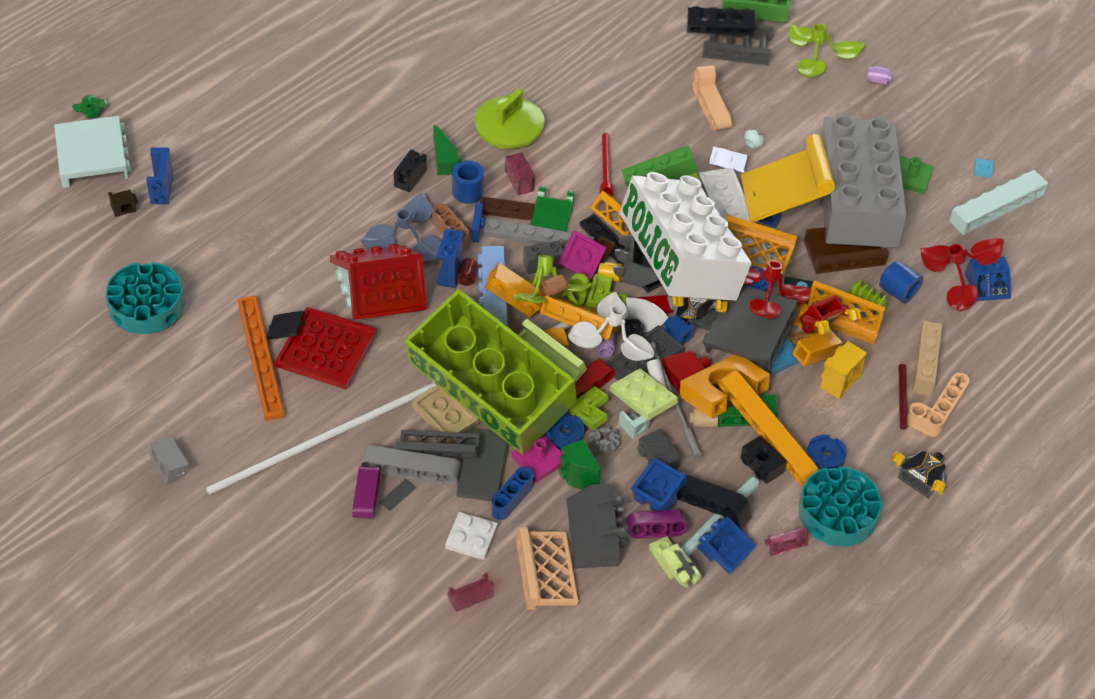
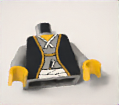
[667,295,728,321]

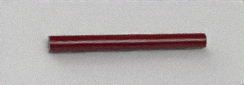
[898,364,908,430]

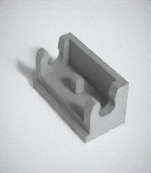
[149,436,189,484]

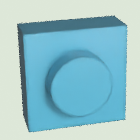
[974,158,993,178]

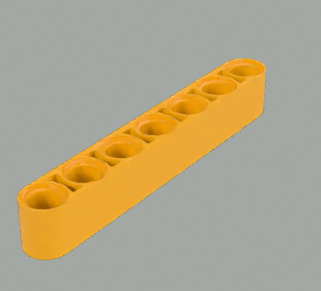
[718,370,819,486]

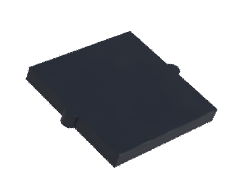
[266,311,305,340]

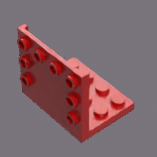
[329,244,427,320]

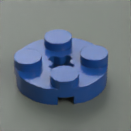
[545,413,584,450]
[806,435,847,469]

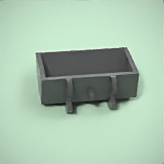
[613,232,659,287]
[566,484,629,569]

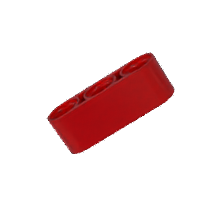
[575,358,615,399]

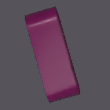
[352,466,380,519]
[626,510,688,539]

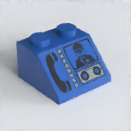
[965,256,1011,301]

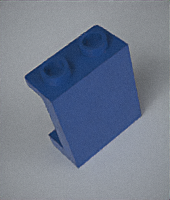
[146,147,173,204]
[437,228,463,288]

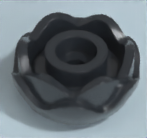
[621,318,645,338]

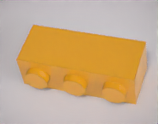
[484,262,544,318]

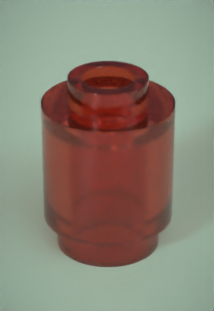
[456,258,478,286]

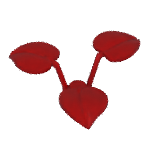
[921,238,1004,311]
[743,260,811,319]

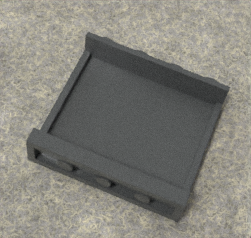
[703,285,799,372]

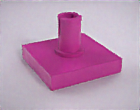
[557,230,606,281]
[511,435,561,483]

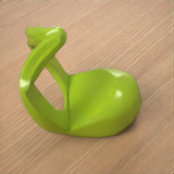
[555,273,590,306]

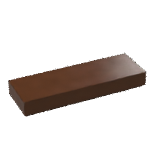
[480,196,535,221]

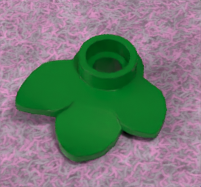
[72,95,108,118]

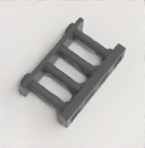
[702,19,773,66]

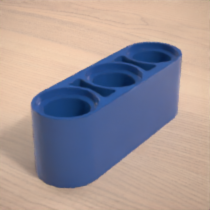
[491,467,533,520]

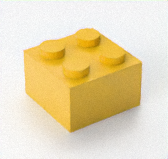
[820,341,867,399]

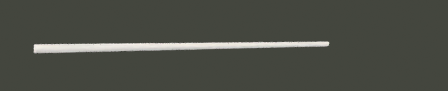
[206,322,570,495]

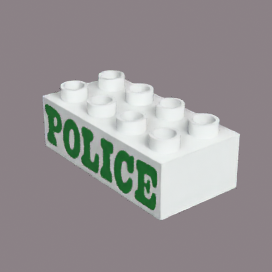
[619,172,751,301]

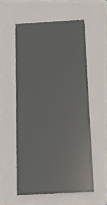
[379,479,417,511]

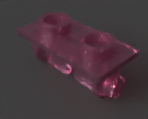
[764,527,808,556]

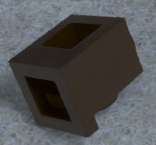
[108,189,138,217]

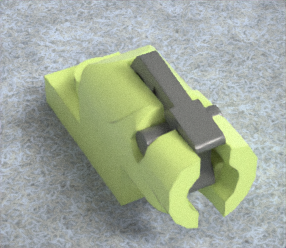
[649,537,701,588]

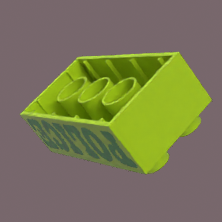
[404,289,577,455]

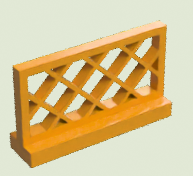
[726,215,798,278]
[808,280,886,345]
[539,295,621,341]

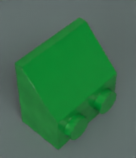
[558,439,601,490]

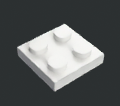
[445,512,498,560]

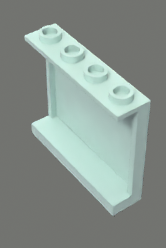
[54,116,131,188]

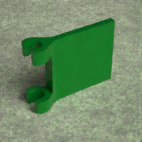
[530,186,575,232]

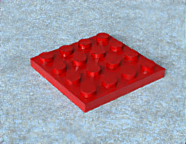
[274,307,377,390]

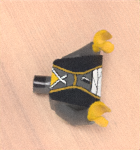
[890,451,947,499]

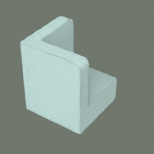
[618,411,650,439]

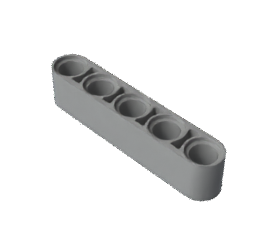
[360,445,461,485]

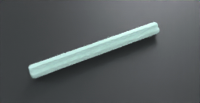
[681,477,759,557]

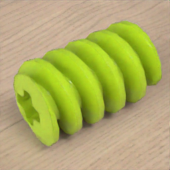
[848,279,888,315]

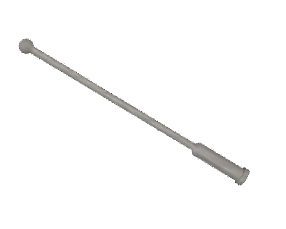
[650,342,703,459]

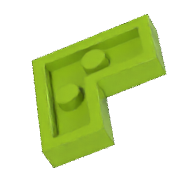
[587,274,628,308]
[567,386,609,430]

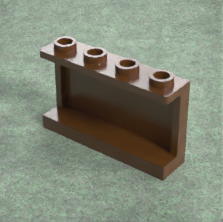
[804,227,889,274]

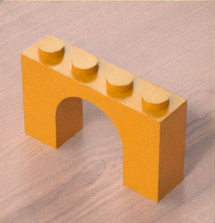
[792,303,843,367]
[680,355,770,419]

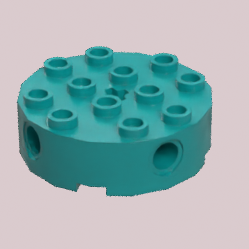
[105,262,185,334]
[798,466,882,547]

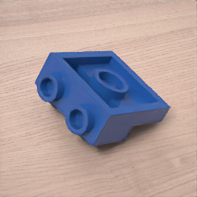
[631,457,687,511]
[697,516,756,574]

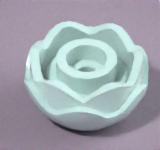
[744,129,764,148]

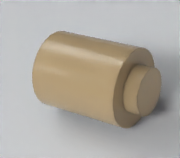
[689,408,718,428]

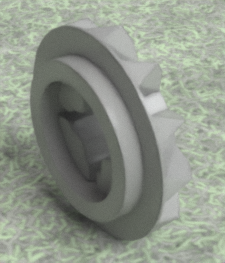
[589,425,620,453]

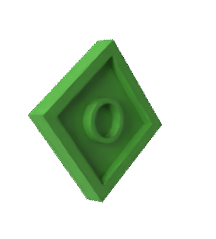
[899,156,934,194]

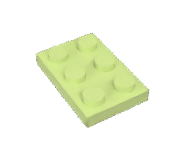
[610,368,678,421]

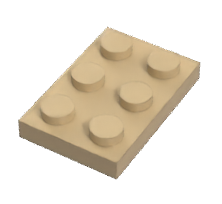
[411,385,479,443]

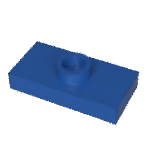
[471,203,485,243]

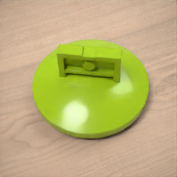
[475,88,544,149]

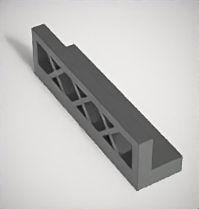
[396,430,480,459]

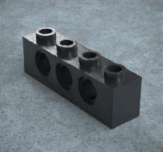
[686,6,755,36]

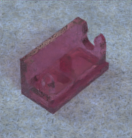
[447,573,494,612]

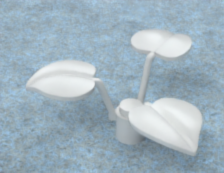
[568,292,655,361]

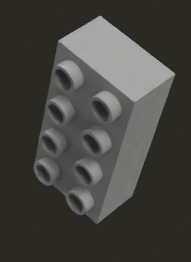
[821,115,906,248]

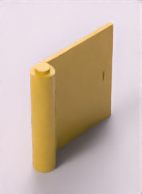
[741,134,835,222]

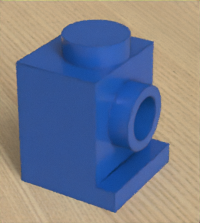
[664,315,695,345]

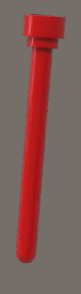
[599,133,614,195]

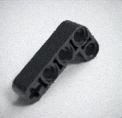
[676,475,751,530]

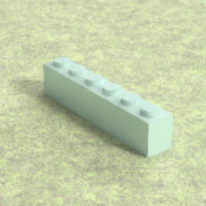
[949,170,1048,235]

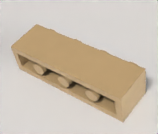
[912,320,942,396]

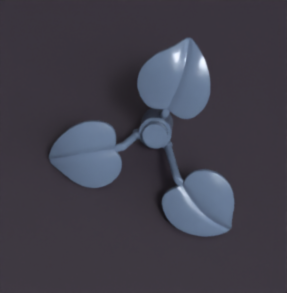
[361,193,441,262]

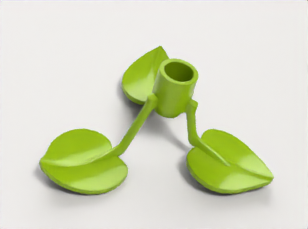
[789,23,865,77]
[513,255,592,303]

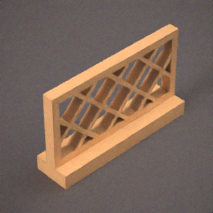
[516,528,578,610]

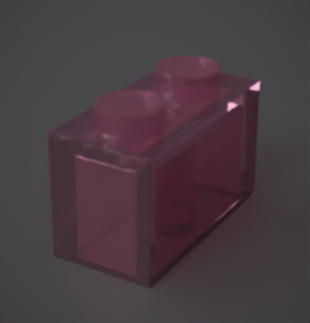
[505,152,535,195]

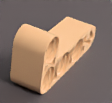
[693,65,732,131]
[907,373,970,437]

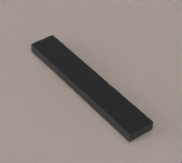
[580,214,662,293]

